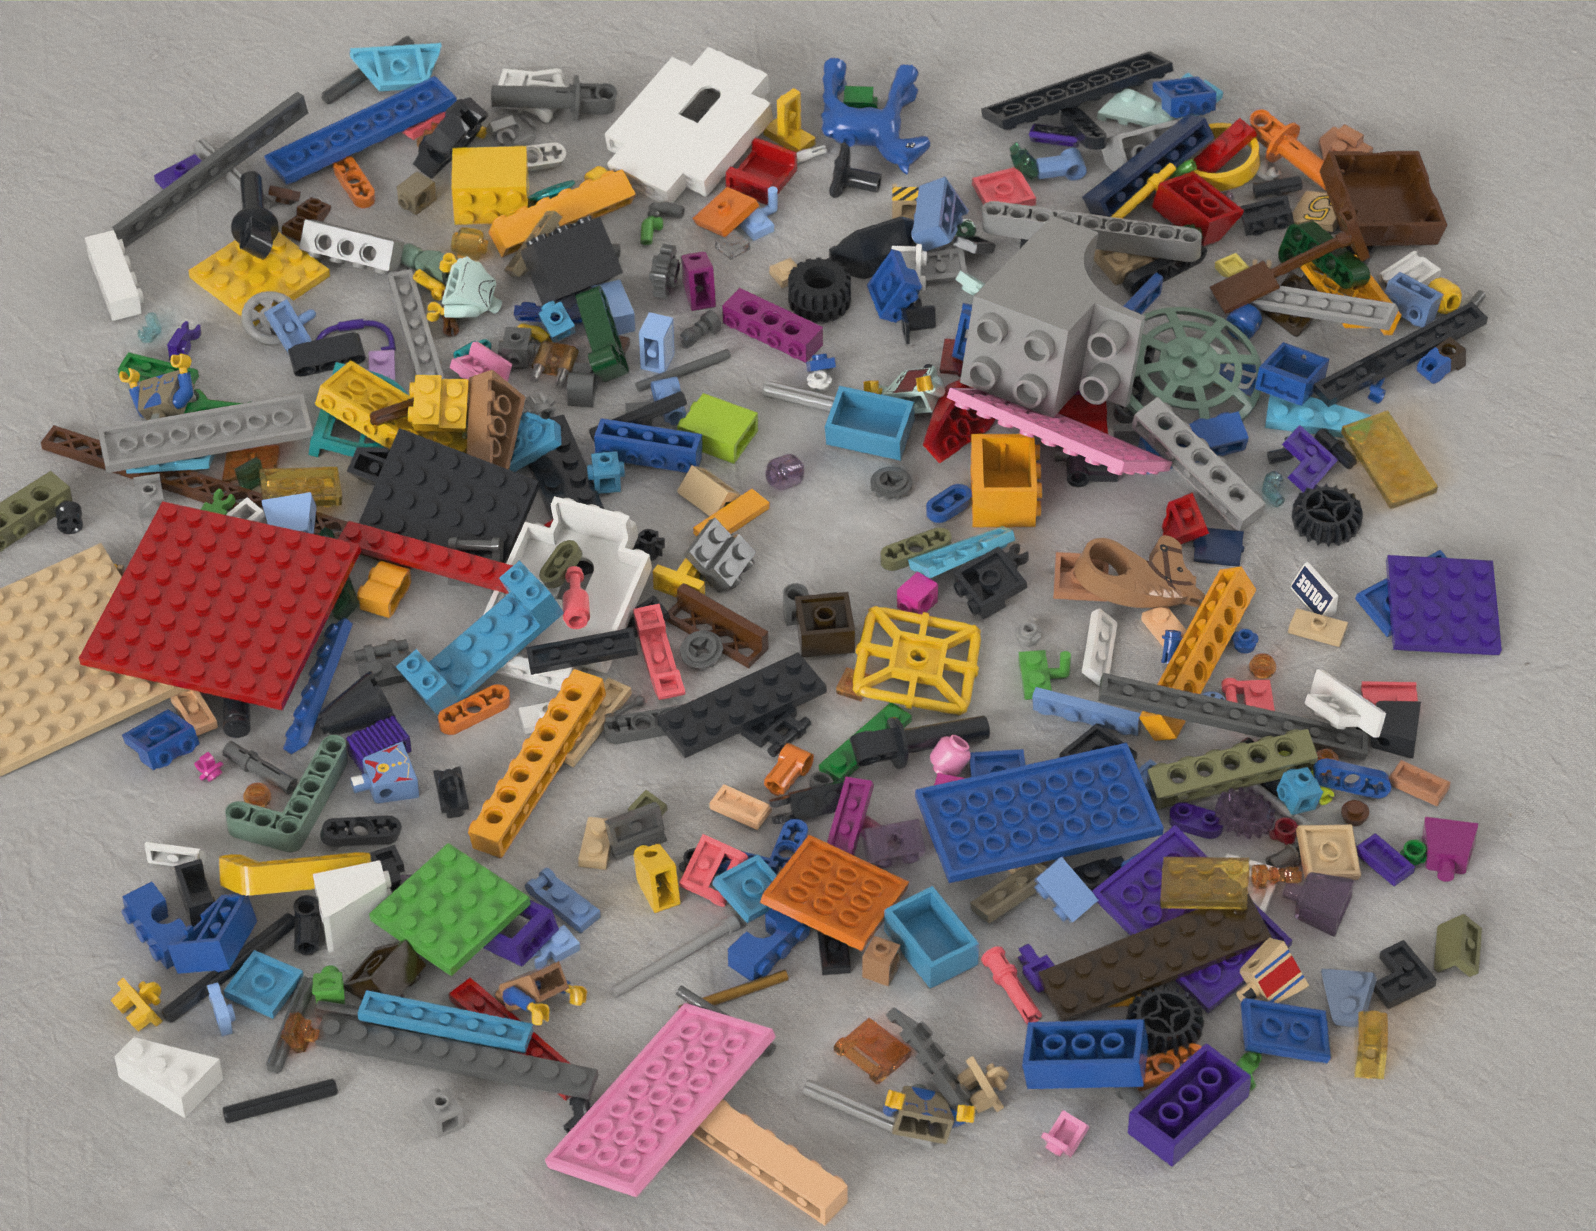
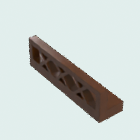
[666,583,769,668]

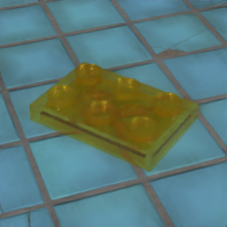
[259,467,342,507]
[1160,857,1250,909]

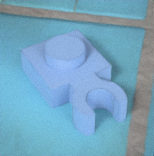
[532,925,580,969]
[207,982,236,1036]

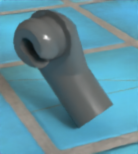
[647,202,685,218]

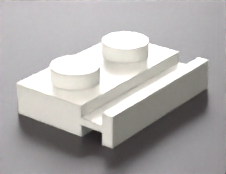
[1379,250,1441,285]

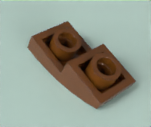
[281,197,331,242]

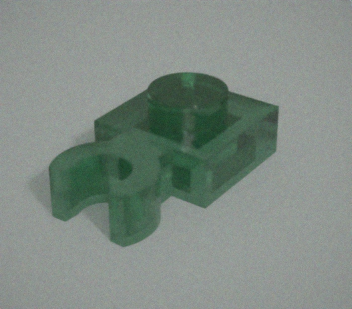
[1009,142,1039,180]

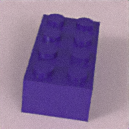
[1128,1043,1251,1167]

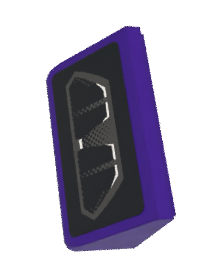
[1029,124,1079,148]

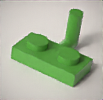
[1018,650,1071,700]

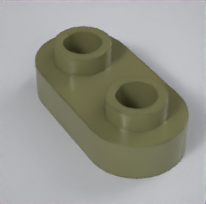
[539,540,583,588]

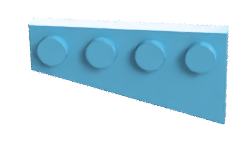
[1265,395,1371,441]
[908,526,1015,578]

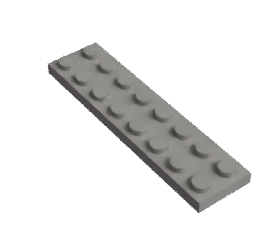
[98,393,313,473]

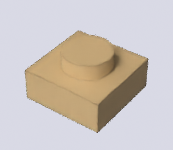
[769,257,797,288]

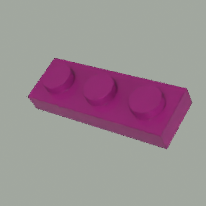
[827,777,874,855]

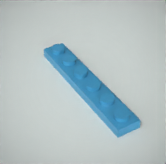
[357,990,534,1053]

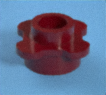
[1269,817,1299,845]

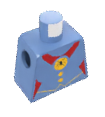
[350,742,419,804]

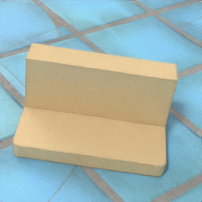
[677,465,741,516]

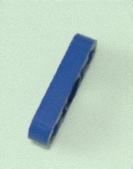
[1313,758,1391,799]

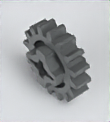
[649,243,681,299]

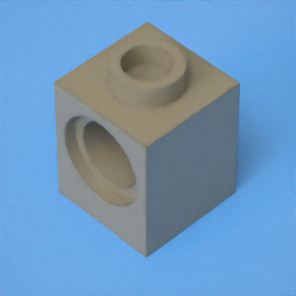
[397,171,436,215]

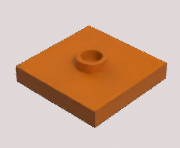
[693,187,759,237]

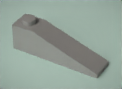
[1102,118,1182,172]

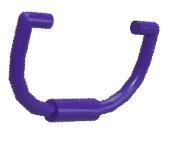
[316,318,396,351]

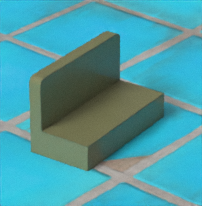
[1434,914,1482,977]

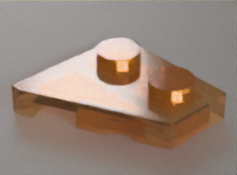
[222,445,280,483]

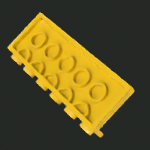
[315,360,467,453]

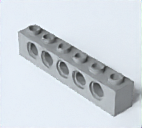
[1132,397,1266,531]

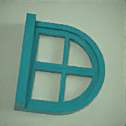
[308,362,408,457]

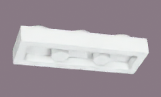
[1082,608,1118,686]

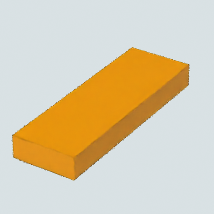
[693,489,770,536]

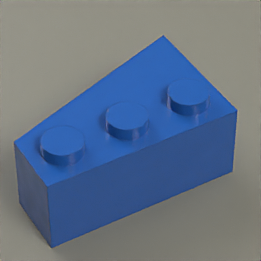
[167,894,257,974]

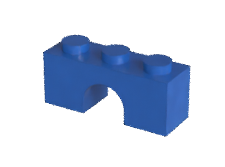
[121,881,186,969]
[728,908,810,981]

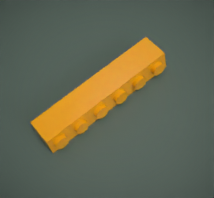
[488,169,636,258]

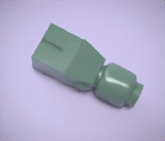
[400,243,456,286]

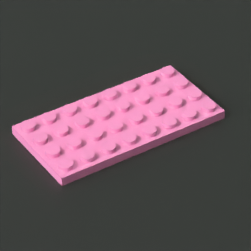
[947,388,1172,475]
[545,1003,776,1197]

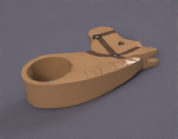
[1074,535,1206,608]

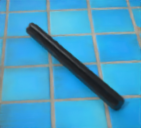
[161,913,295,1023]

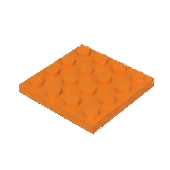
[760,835,909,951]

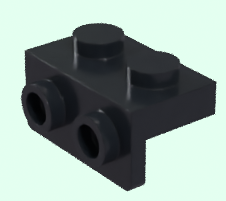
[1239,195,1294,236]

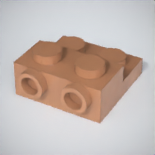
[1053,552,1109,602]

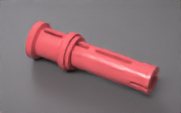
[981,946,1042,1025]

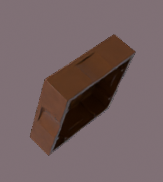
[1319,151,1447,246]

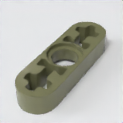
[880,527,952,571]

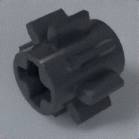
[633,529,665,561]

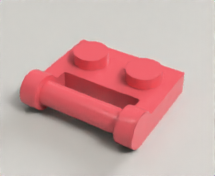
[1221,678,1275,711]
[679,834,748,907]

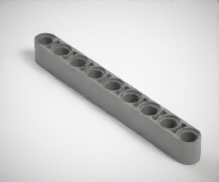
[982,201,1201,262]

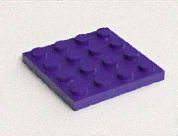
[1386,555,1502,655]

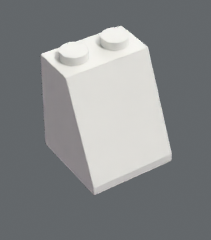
[313,860,392,953]

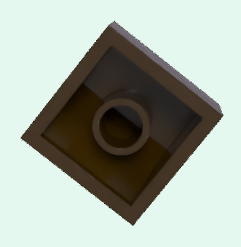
[795,592,855,657]
[344,940,426,1000]

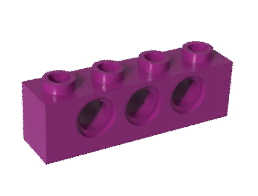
[722,288,823,363]

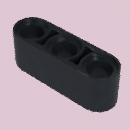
[288,333,366,377]

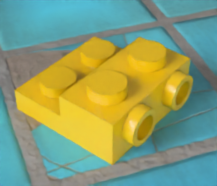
[408,375,469,432]

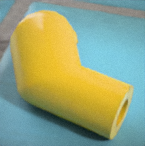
[413,269,446,301]

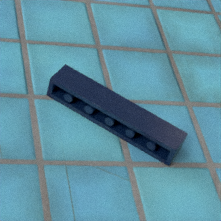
[1082,114,1215,217]

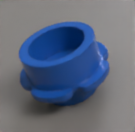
[1232,629,1259,654]

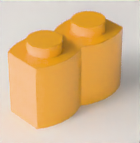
[357,561,411,618]

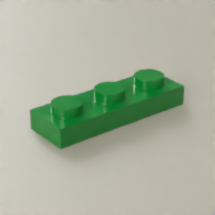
[117,352,199,384]

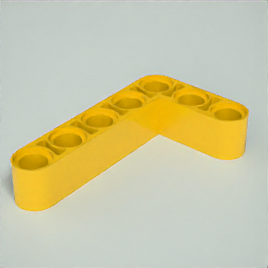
[219,852,371,895]

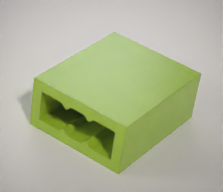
[677,393,758,464]

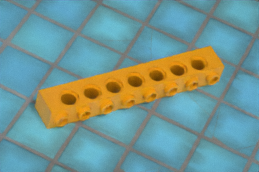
[1139,566,1256,741]
[468,669,606,859]

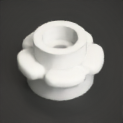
[807,370,832,393]

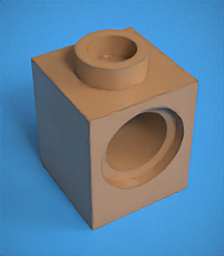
[862,936,900,987]

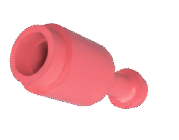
[562,566,590,629]

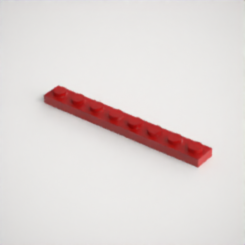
[338,521,513,594]

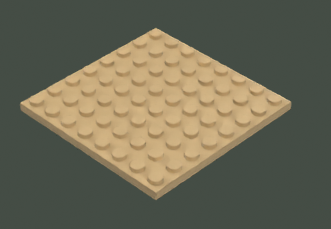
[0,543,188,777]

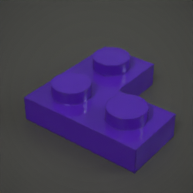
[1282,425,1338,493]

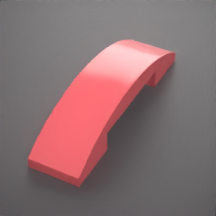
[633,604,685,700]

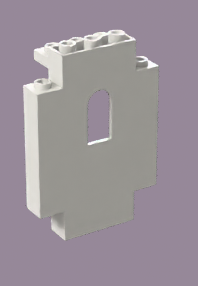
[605,47,773,203]
[483,496,652,690]

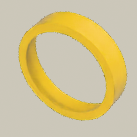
[1194,123,1260,191]

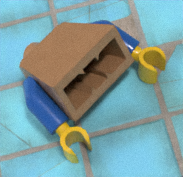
[495,961,587,1025]

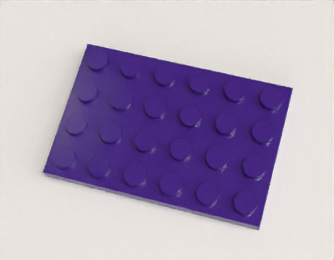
[1091,825,1293,1013]

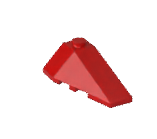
[923,379,996,463]

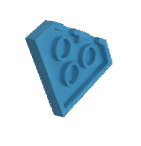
[509,412,562,472]

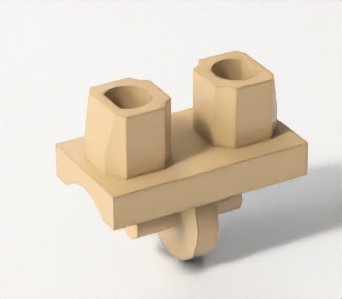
[957,1056,1009,1113]

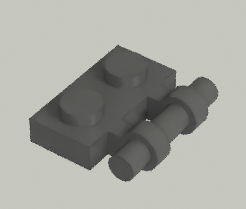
[354,639,411,687]

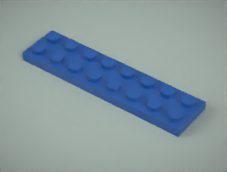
[264,76,457,185]

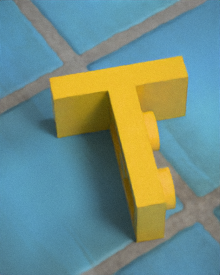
[763,88,815,152]
[653,558,705,598]

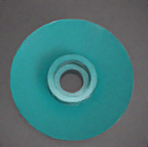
[528,180,575,202]

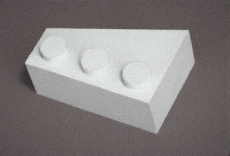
[115,1037,223,1118]

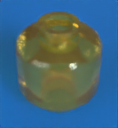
[450,227,488,261]

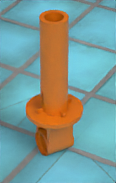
[1250,109,1326,191]

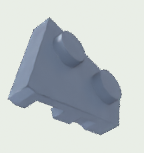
[1321,968,1377,1028]

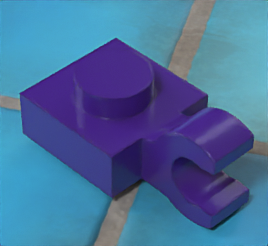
[167,321,202,363]
[1018,944,1055,993]

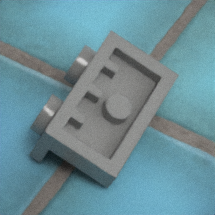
[921,246,967,284]

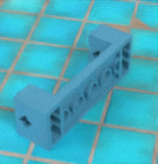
[396,560,564,716]

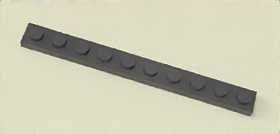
[112,91,308,248]
[1098,673,1369,760]
[314,1015,598,1100]

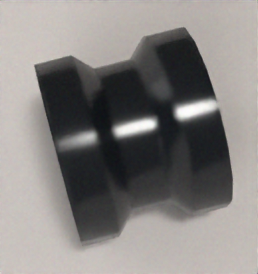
[55,501,83,534]

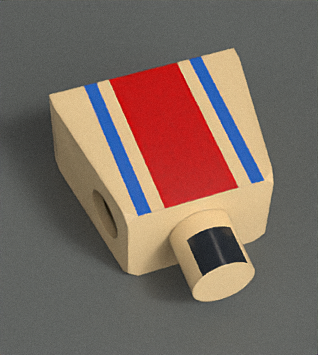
[1237,938,1309,1003]

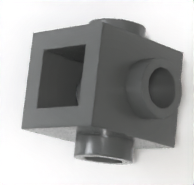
[498,327,535,368]

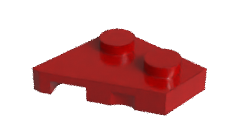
[1162,493,1209,544]

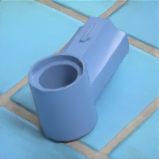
[1035,148,1087,180]
[651,377,686,425]

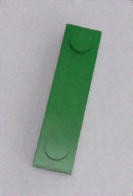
[819,703,912,782]

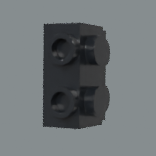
[953,546,1028,620]

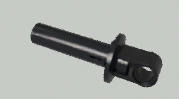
[231,171,279,260]
[850,715,990,769]

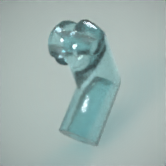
[137,312,162,343]

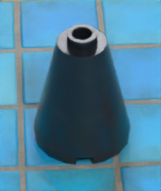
[317,671,396,735]

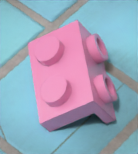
[450,341,512,382]

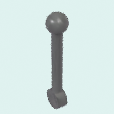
[605,695,644,722]

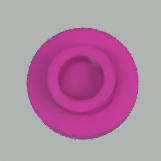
[194,752,224,782]

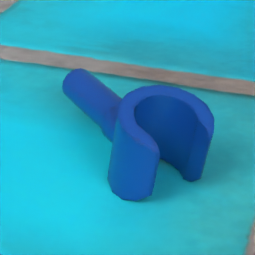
[1367,378,1386,404]

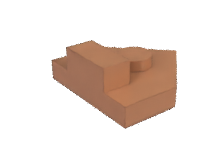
[1319,124,1373,161]

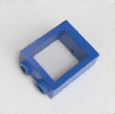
[1255,342,1330,406]

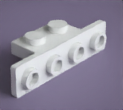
[1305,669,1386,737]

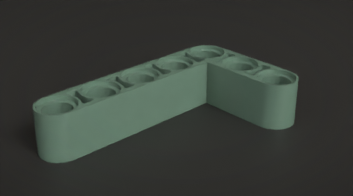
[225,735,348,852]

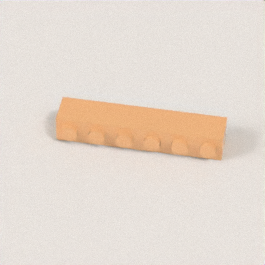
[691,1099,848,1225]

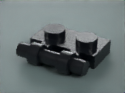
[740,708,811,757]

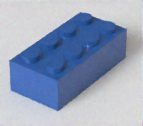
[1022,1019,1148,1089]

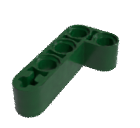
[1278,220,1370,289]
[576,285,629,383]

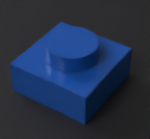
[806,353,836,372]

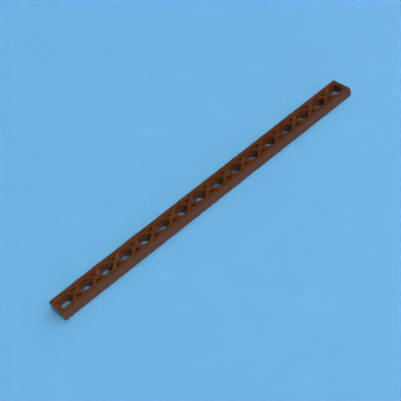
[41,425,412,571]

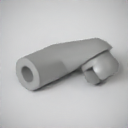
[1256,155,1281,181]

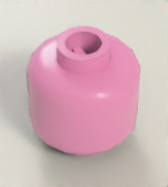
[930,735,971,776]

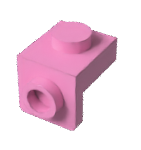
[1041,1110,1090,1157]

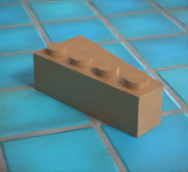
[467,370,526,470]

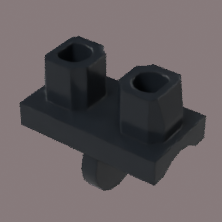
[433,766,469,818]

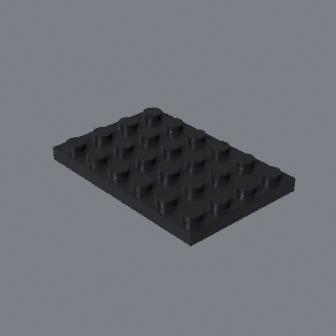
[359,428,541,563]

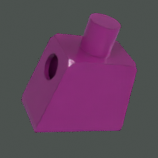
[681,251,716,311]
[1422,817,1478,882]

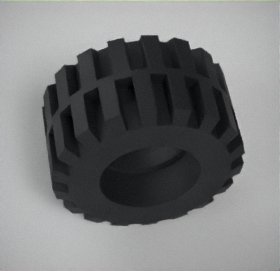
[788,257,851,323]

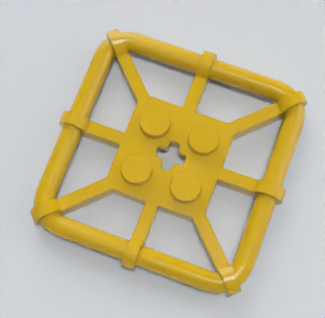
[853,606,981,716]

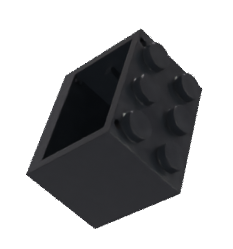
[520,215,623,306]

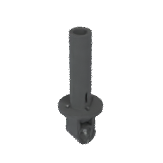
[491,75,617,121]

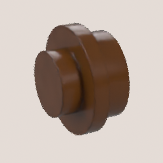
[1341,800,1369,827]

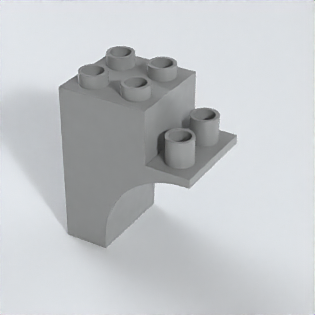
[960,216,1146,418]

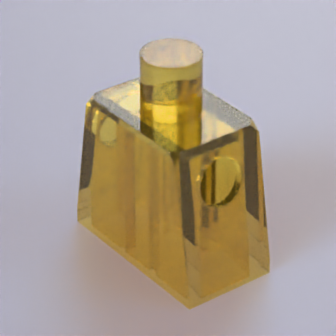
[1354,1011,1388,1079]

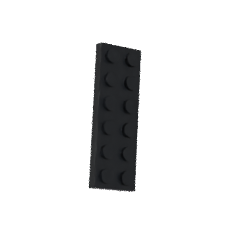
[657,652,827,758]

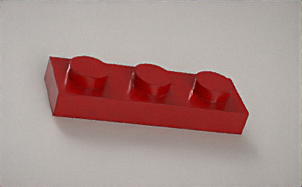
[1193,118,1257,173]

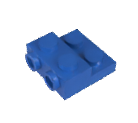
[1153,76,1216,118]
[867,249,922,323]
[122,709,200,770]

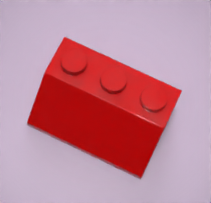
[1152,171,1244,246]

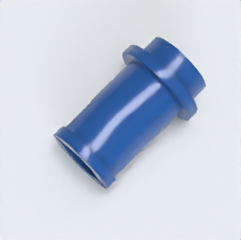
[1161,630,1183,664]

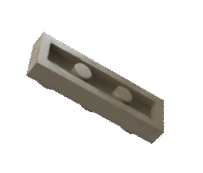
[504,211,562,277]
[970,863,1047,924]

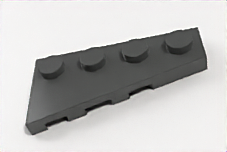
[885,1007,973,1110]

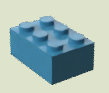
[825,386,915,461]
[884,886,979,989]

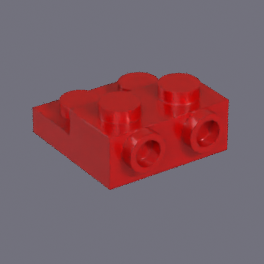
[1058,395,1108,434]

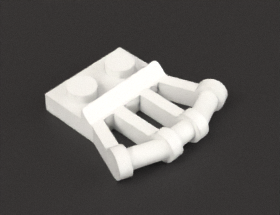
[494,68,566,123]

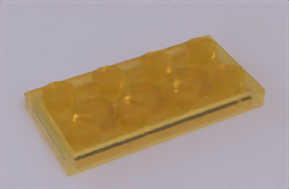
[1341,410,1438,509]

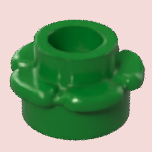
[1400,840,1427,866]

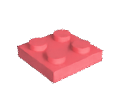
[972,166,1036,206]

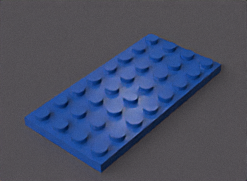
[915,743,1164,883]

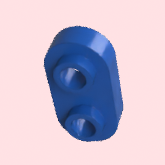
[926,484,972,523]

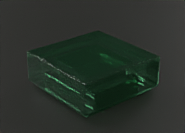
[234,457,267,490]

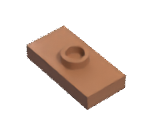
[1389,760,1451,807]

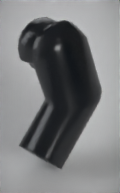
[563,1097,590,1133]

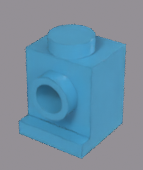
[539,301,576,344]

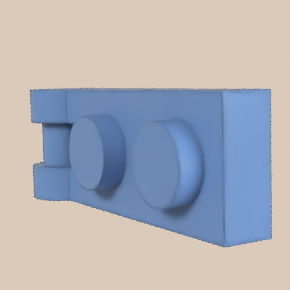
[525,867,601,934]

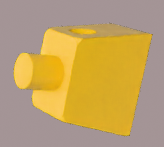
[633,844,681,913]

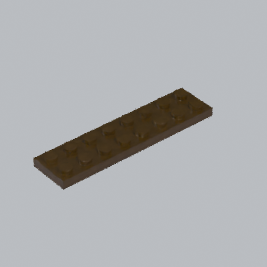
[1038,890,1272,1021]

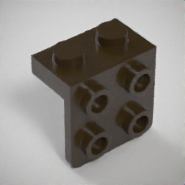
[1262,271,1317,337]

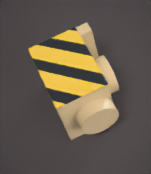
[892,184,919,219]

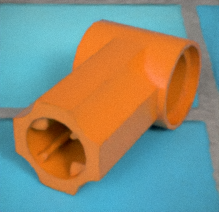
[764,743,814,796]

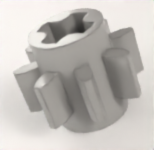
[524,392,556,419]

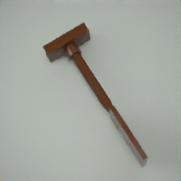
[1209,207,1370,315]

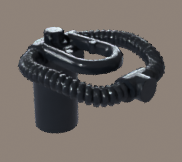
[829,142,882,198]

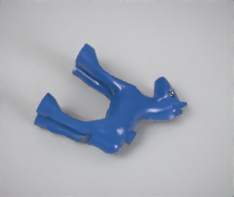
[821,58,931,174]

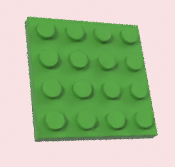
[369,843,531,976]

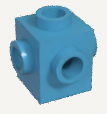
[587,451,625,494]
[1276,767,1323,815]

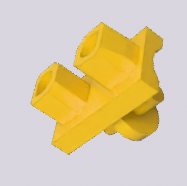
[111,978,163,1032]

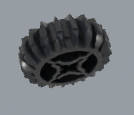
[1291,483,1363,547]
[1126,985,1204,1057]

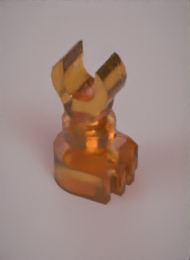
[1251,864,1302,889]

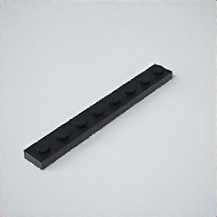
[1313,302,1488,407]

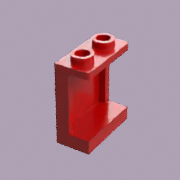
[726,137,797,205]

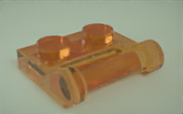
[833,1018,911,1084]

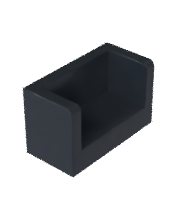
[174,859,216,927]

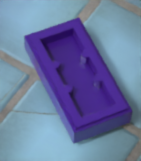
[154,154,202,189]
[1356,833,1415,887]

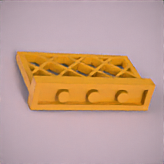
[1300,255,1401,335]

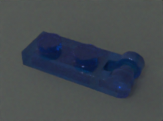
[514,302,583,324]

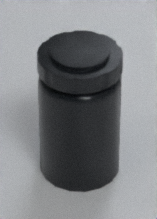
[223,697,251,738]

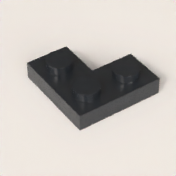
[1374,940,1437,1009]

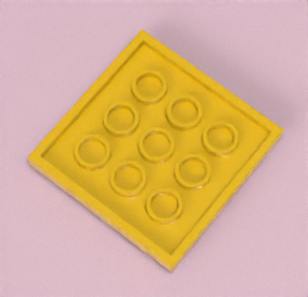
[188,232,330,326]

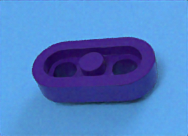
[1169,803,1224,839]

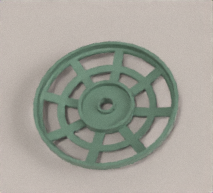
[1126,307,1262,430]

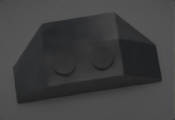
[829,216,917,279]

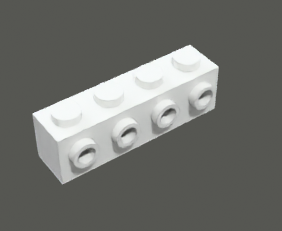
[85,230,144,321]

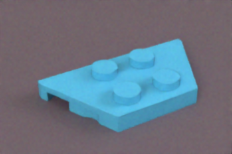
[349,43,441,91]

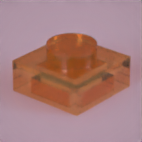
[836,667,870,702]

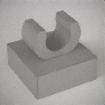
[486,115,516,146]

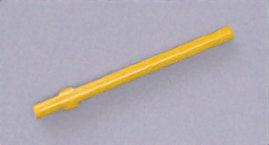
[1111,163,1176,219]

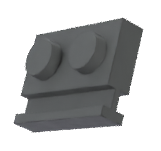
[604,802,667,860]

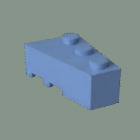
[911,177,969,251]

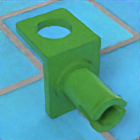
[312,965,345,1004]

